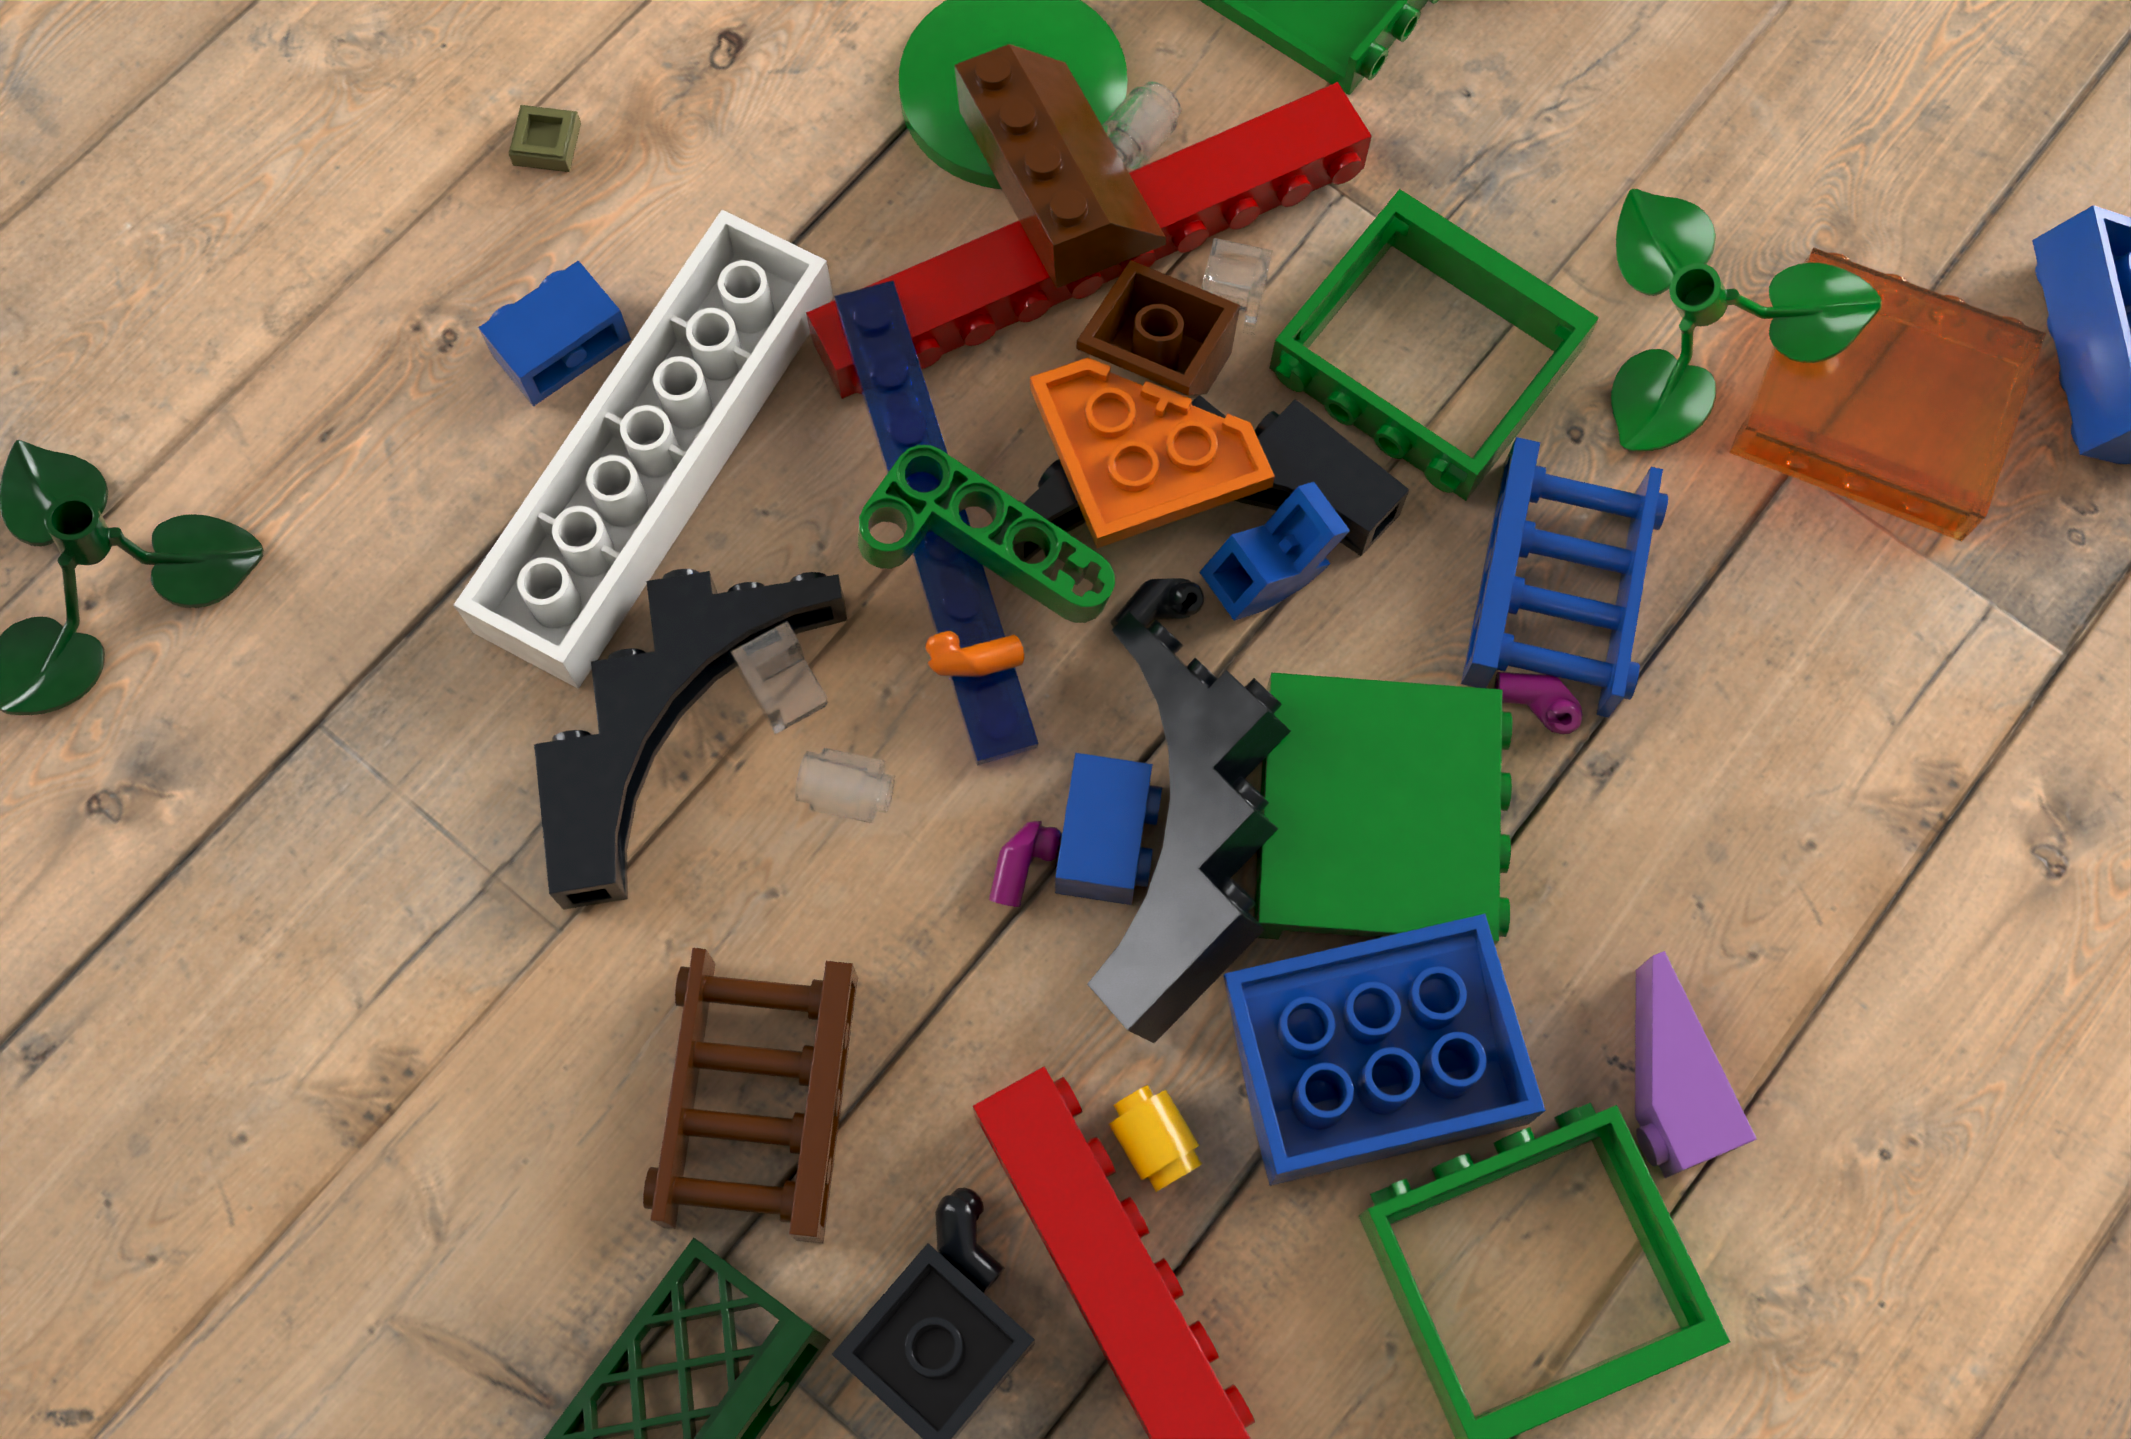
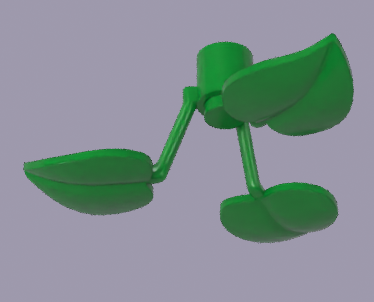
[1611,189,1882,452]

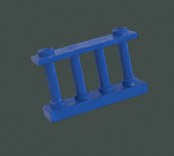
[1461,437,1668,718]

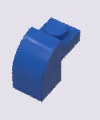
[1199,482,1350,621]

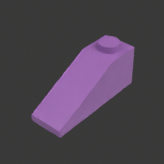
[1635,951,1757,1178]

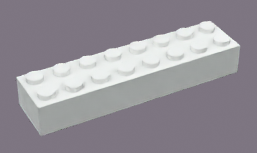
[454,210,833,689]

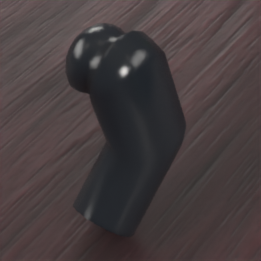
[1111,578,1204,628]

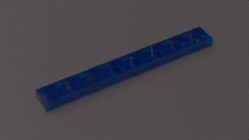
[834,280,1039,766]

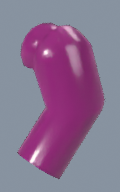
[1494,672,1583,735]
[989,821,1062,907]

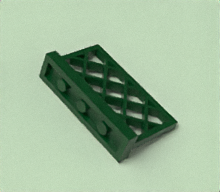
[544,1238,830,1439]

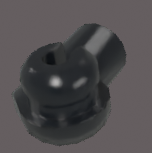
[935,1187,1005,1293]

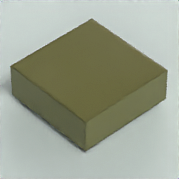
[509,105,581,172]

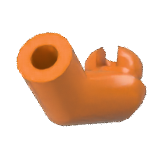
[925,631,1024,677]

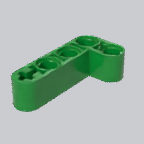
[858,445,1115,623]

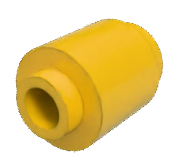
[1108,1085,1202,1192]

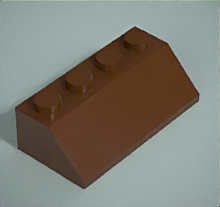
[954,44,1166,289]

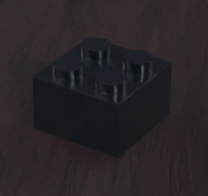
[832,1243,1035,1439]

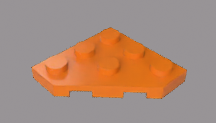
[1030,357,1275,548]

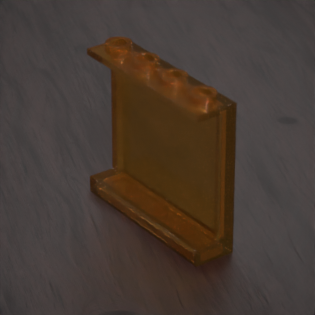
[1729,247,2046,542]

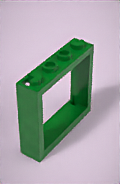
[1269,189,1599,501]
[1359,1103,1731,1439]

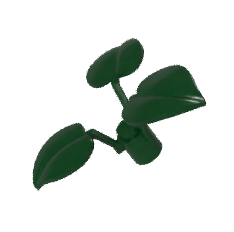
[0,440,264,715]

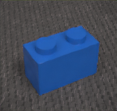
[478,260,631,406]
[1055,753,1162,905]

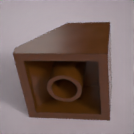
[1076,260,1240,396]

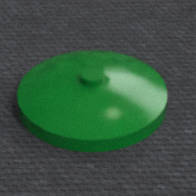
[898,0,1128,189]

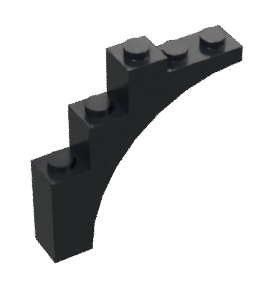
[1013,395,1409,562]
[534,569,848,910]
[1087,612,1291,1043]

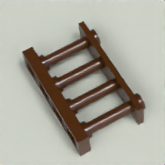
[643,948,858,1244]

